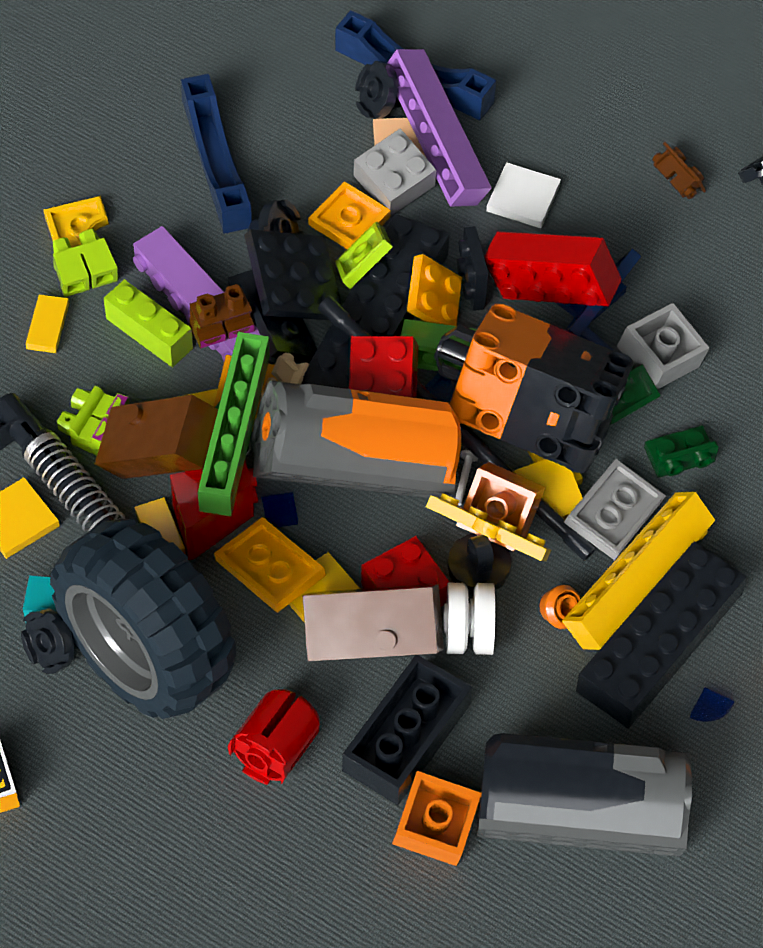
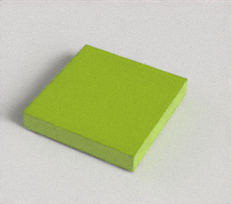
[336,222,393,289]

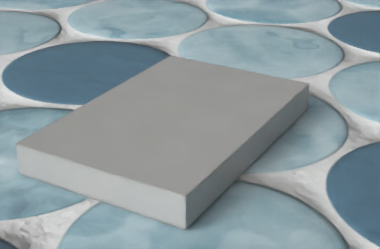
[564,459,666,561]

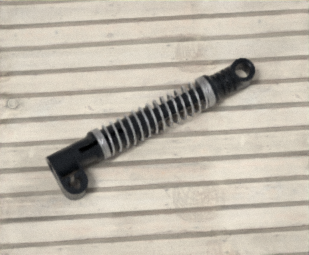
[0,393,125,531]

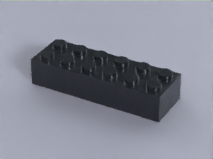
[576,541,747,729]

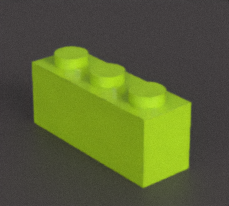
[104,279,193,368]

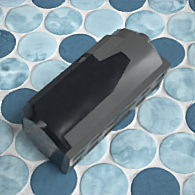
[477,733,692,857]

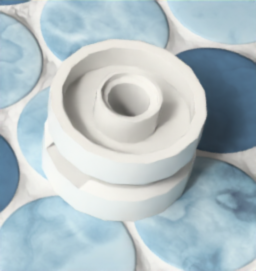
[443,583,495,655]

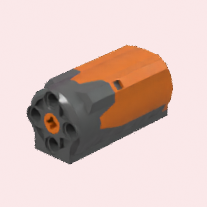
[252,380,461,498]

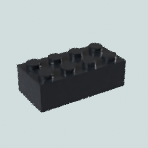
[342,655,472,805]

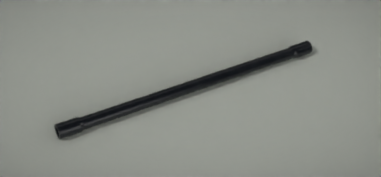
[318,296,597,561]

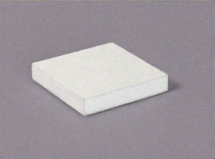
[486,162,561,228]

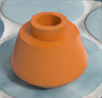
[540,585,580,629]

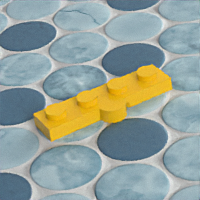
[426,493,551,561]

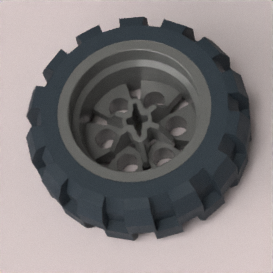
[50,518,236,719]

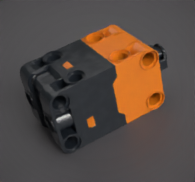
[434,304,633,473]

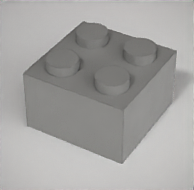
[354,129,436,216]
[617,303,709,390]

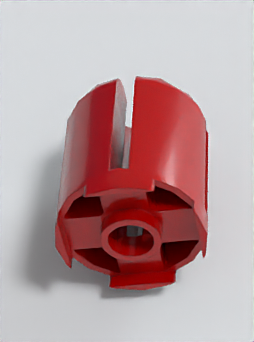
[228,688,320,785]

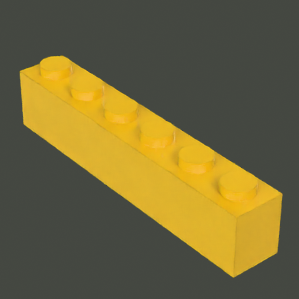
[562,492,715,650]

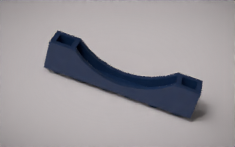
[335,10,496,121]
[181,74,252,234]

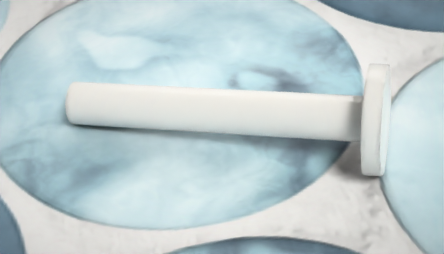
[455,450,478,506]

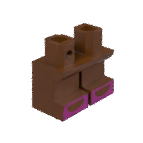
[190,284,255,349]

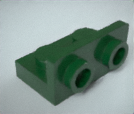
[609,364,661,426]
[644,425,719,478]

